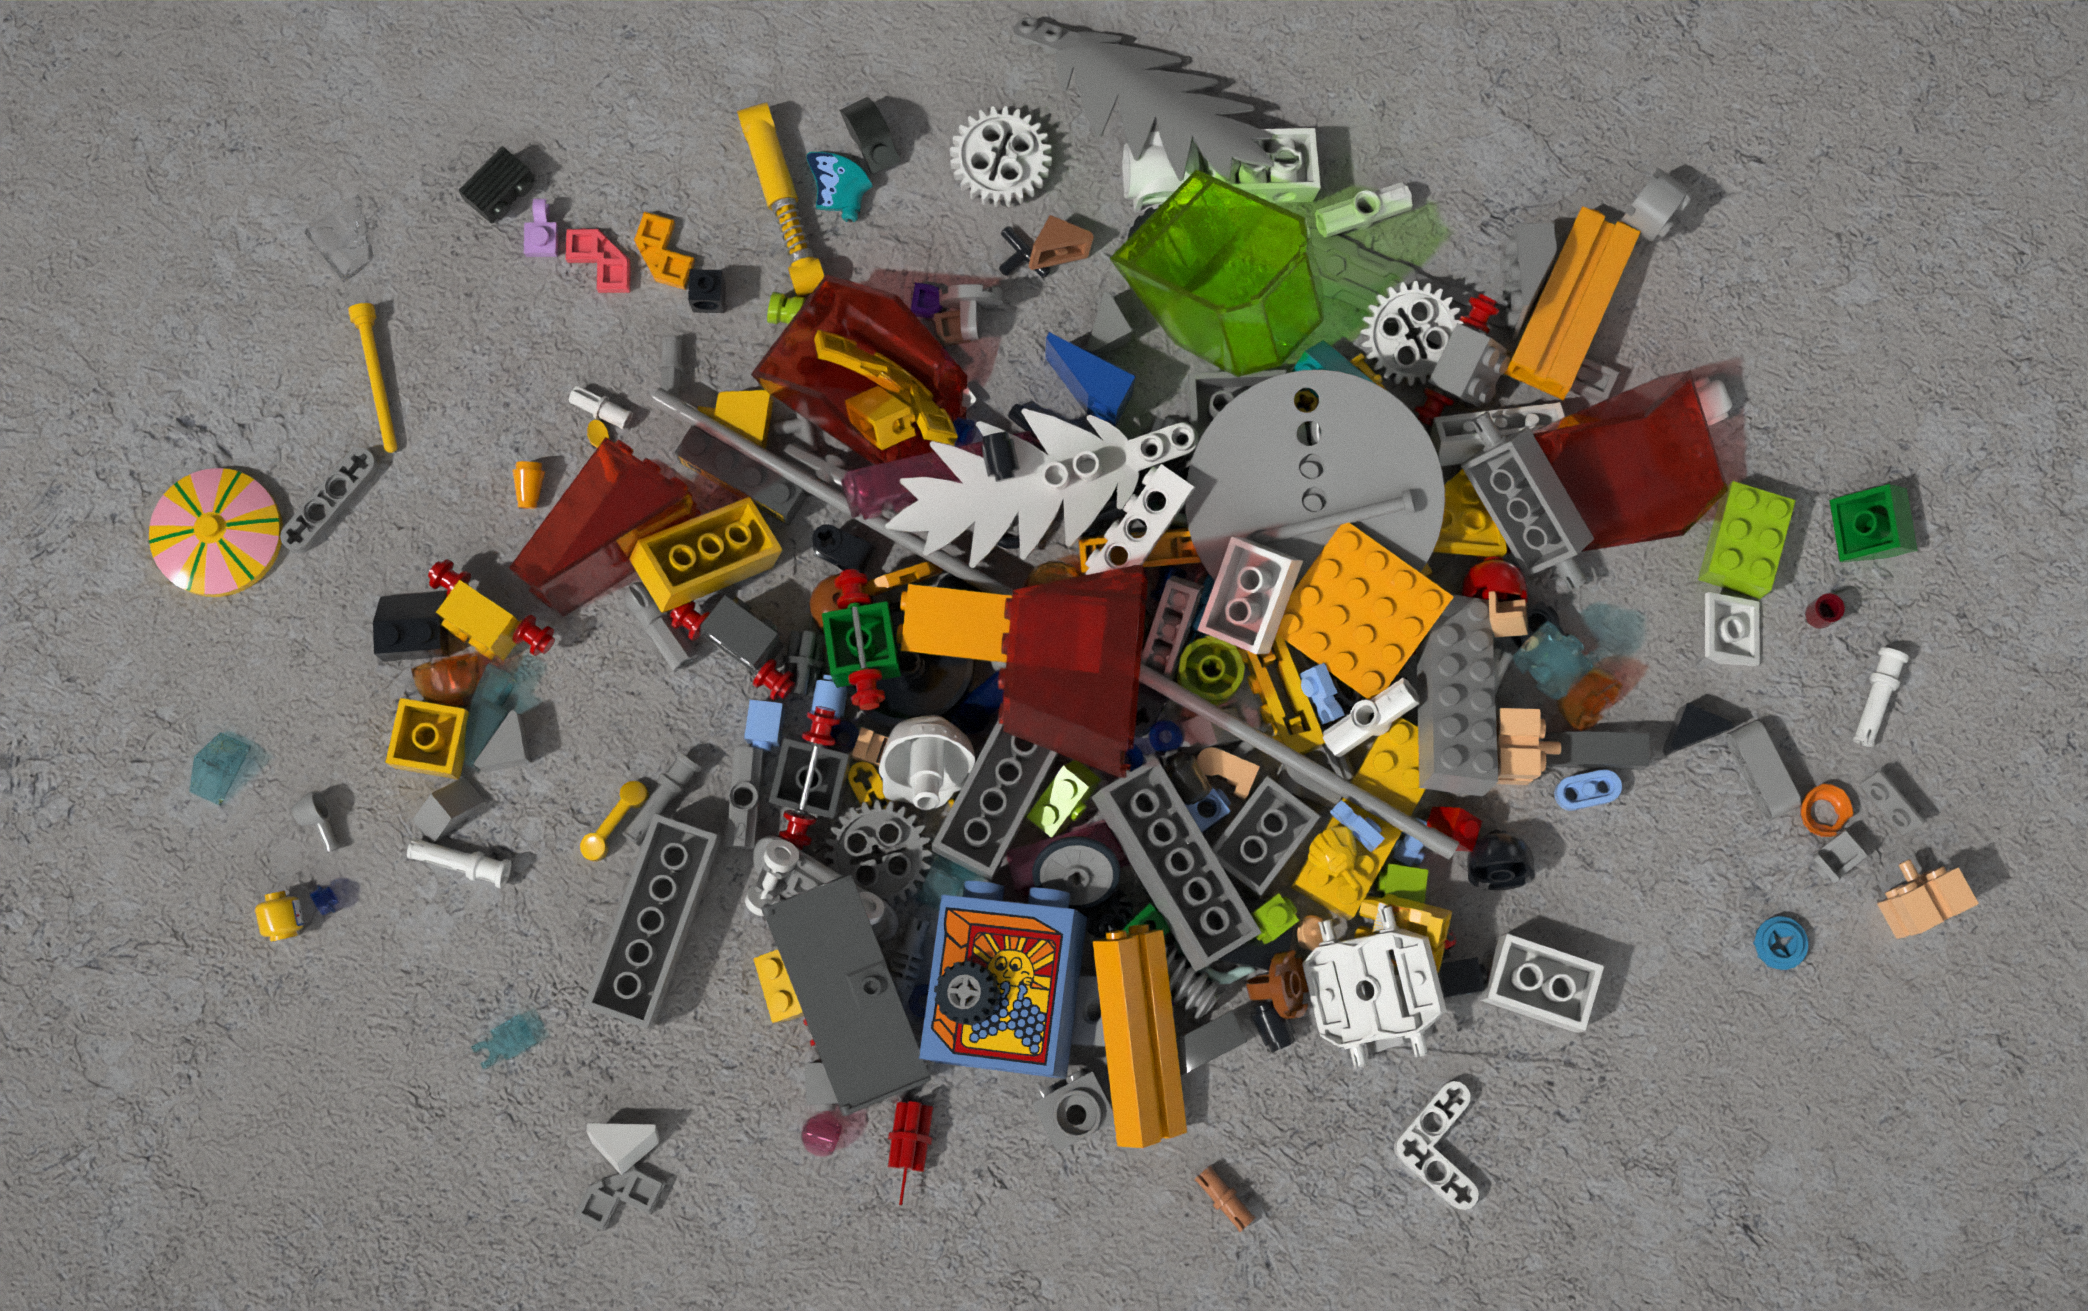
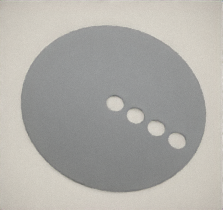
[1185,370,1445,593]

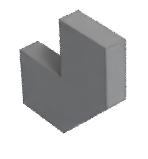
[573,1168,667,1231]

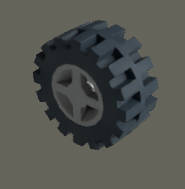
[934,961,1000,1025]

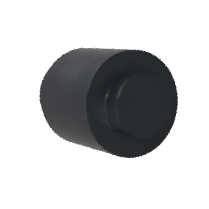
[981,431,1020,482]
[1251,999,1296,1052]

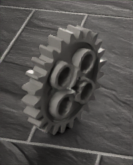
[824,800,933,907]

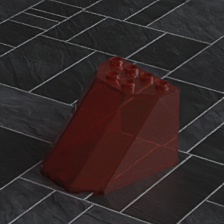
[751,274,967,477]
[1531,370,1728,552]

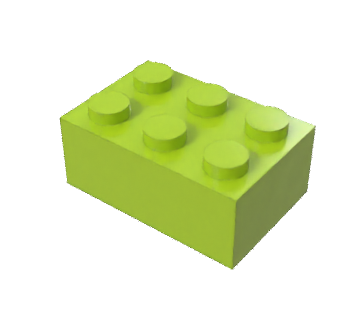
[1698,481,1796,599]

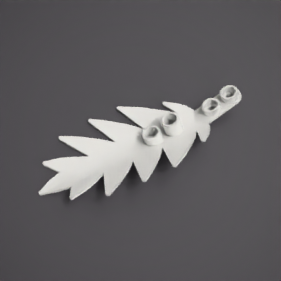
[885,408,1199,568]

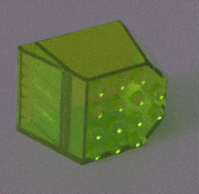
[1110,169,1324,377]

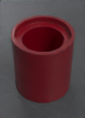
[1805,593,1845,629]

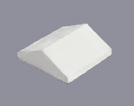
[1705,592,1760,666]

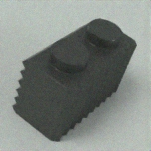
[458,146,535,224]

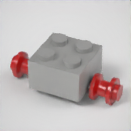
[1414,294,1512,427]

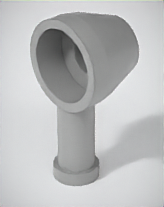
[292,790,341,854]

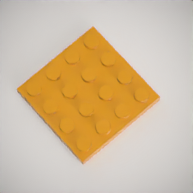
[1276,523,1454,700]

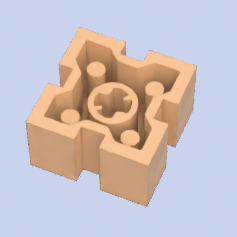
[1496,708,1561,785]
[1877,859,1979,939]

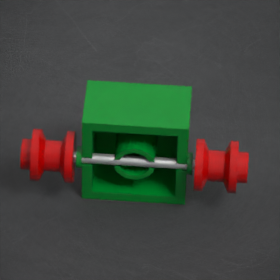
[822,569,902,710]

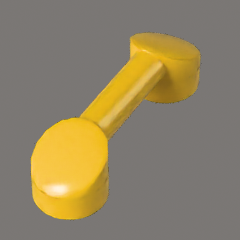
[580,781,649,862]

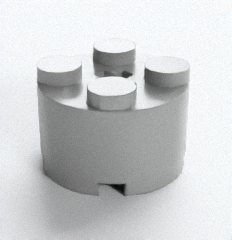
[1620,168,1693,242]

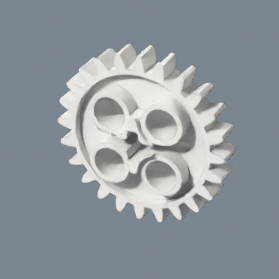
[950,106,1052,207]
[1360,281,1464,386]

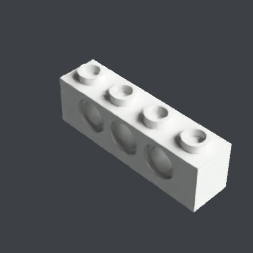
[1085,464,1195,596]

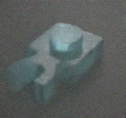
[471,1013,538,1069]

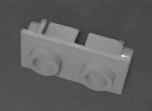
[1860,766,1927,835]

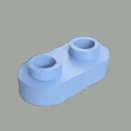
[1554,770,1622,811]

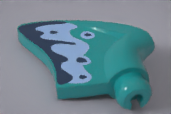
[806,152,873,222]

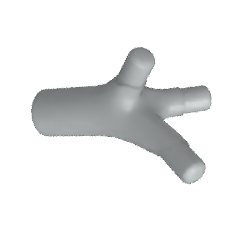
[1232,713,1267,759]

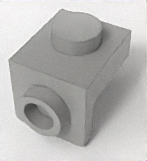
[1813,828,1868,883]

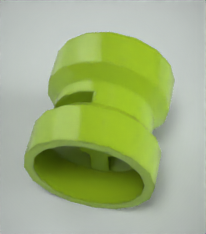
[767,291,806,329]

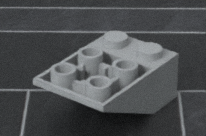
[1500,223,1557,340]

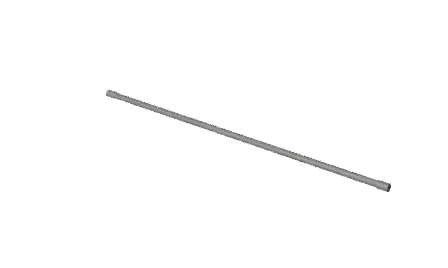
[651,388,1459,860]

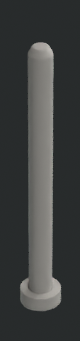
[1255,490,1415,545]

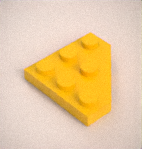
[1433,468,1507,558]

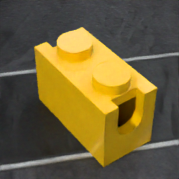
[845,386,916,450]

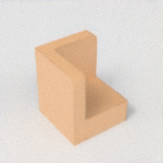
[1489,591,1528,638]

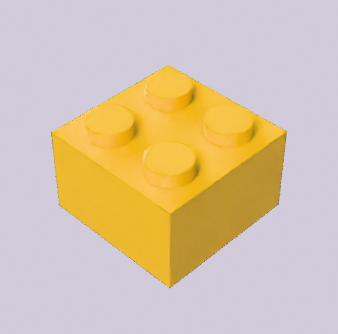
[385,698,474,780]

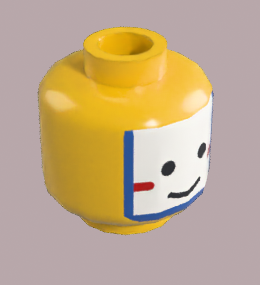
[255,891,304,942]

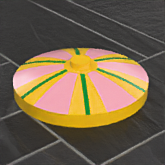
[149,468,283,597]

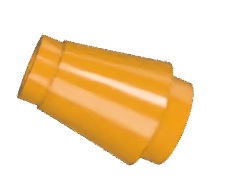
[512,461,545,509]

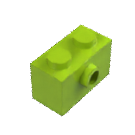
[1027,759,1102,838]

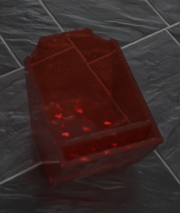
[998,565,1149,778]

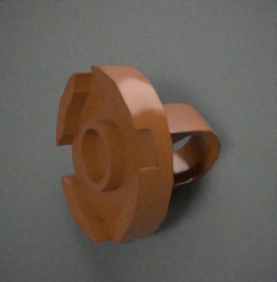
[1245,950,1309,1019]

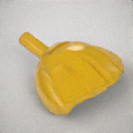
[1308,826,1362,891]

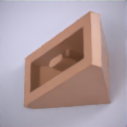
[1028,215,1094,270]

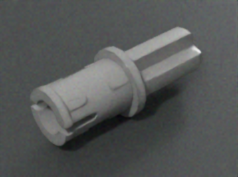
[658,336,684,398]

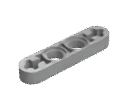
[280,448,378,554]

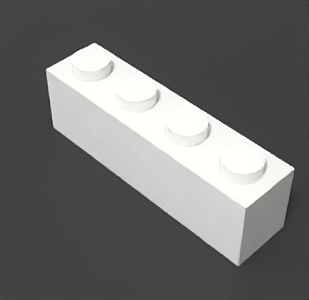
[1430,402,1568,466]

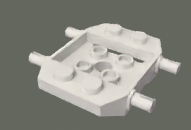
[1302,906,1447,1068]

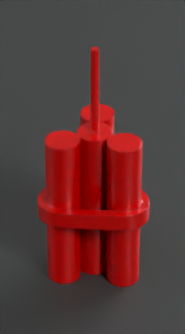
[887,1101,933,1205]

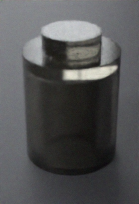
[1164,752,1212,805]

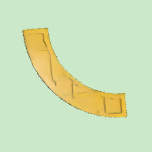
[814,330,958,445]

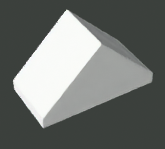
[586,1123,659,1175]

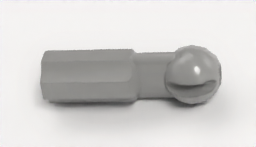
[624,582,698,672]

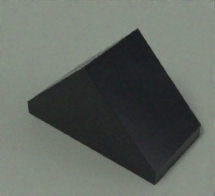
[1662,703,1734,756]

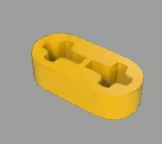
[848,762,892,809]

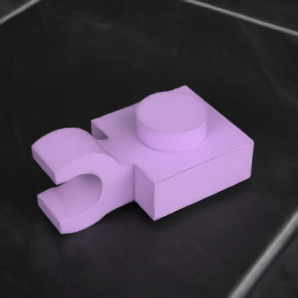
[524,199,558,257]

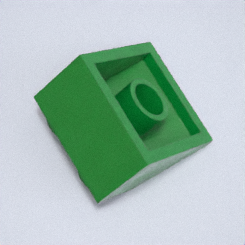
[1829,484,1918,563]

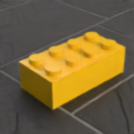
[629,497,783,613]

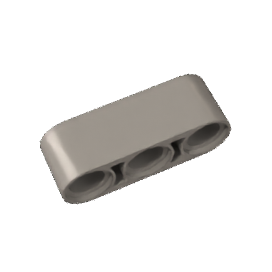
[1726,720,1801,820]

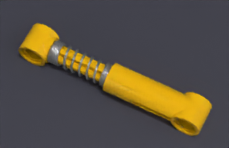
[737,102,828,297]

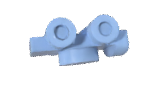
[1392,817,1427,867]

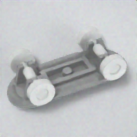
[745,836,899,944]

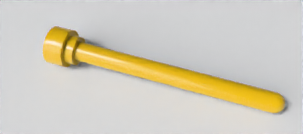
[348,303,397,453]

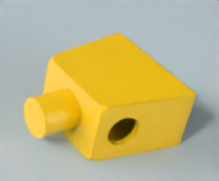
[697,390,774,449]

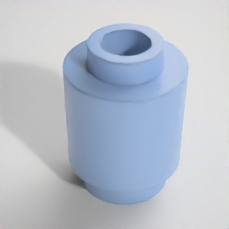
[811,675,848,718]

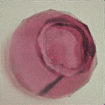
[801,1113,842,1157]

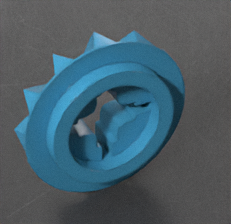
[1753,916,1808,970]

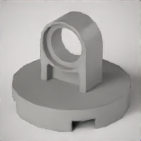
[939,284,1002,340]

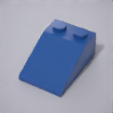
[1045,332,1136,427]

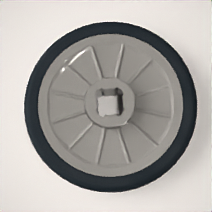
[1032,836,1120,910]

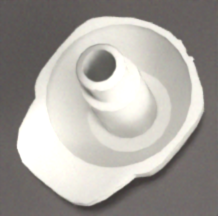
[879,715,975,810]

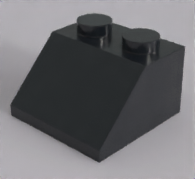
[373,592,449,662]

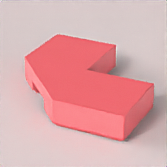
[566,229,631,293]

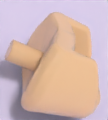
[1296,915,1323,950]

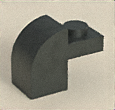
[839,97,900,174]

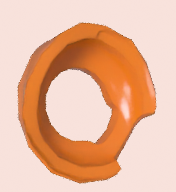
[1800,784,1853,837]

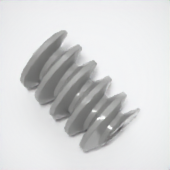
[1166,946,1226,1020]

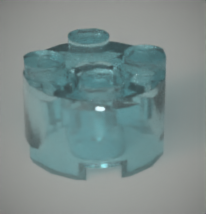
[1513,621,1594,700]

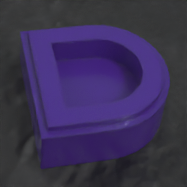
[910,282,944,318]

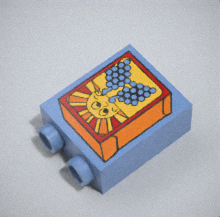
[919,881,1087,1079]

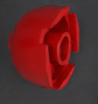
[1461,556,1528,604]

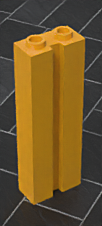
[1504,206,1641,400]
[897,584,1109,674]
[1093,924,1187,1148]

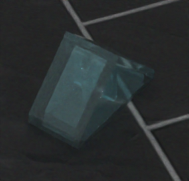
[189,732,251,806]
[917,855,970,911]

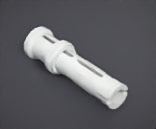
[1853,647,1909,747]
[407,837,511,889]

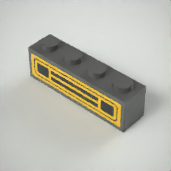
[675,425,806,526]

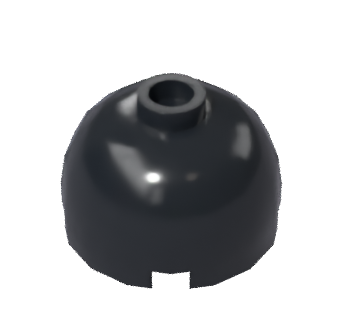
[1467,830,1535,891]

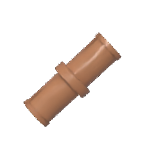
[1194,1165,1256,1233]

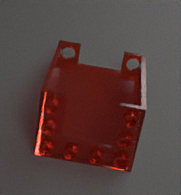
[509,437,701,617]

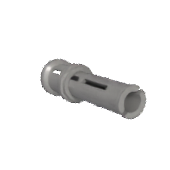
[622,751,702,846]

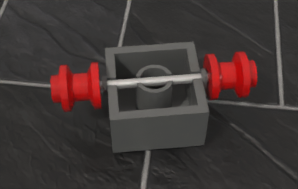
[670,595,795,701]
[769,706,854,850]

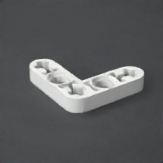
[1394,1081,1479,1210]

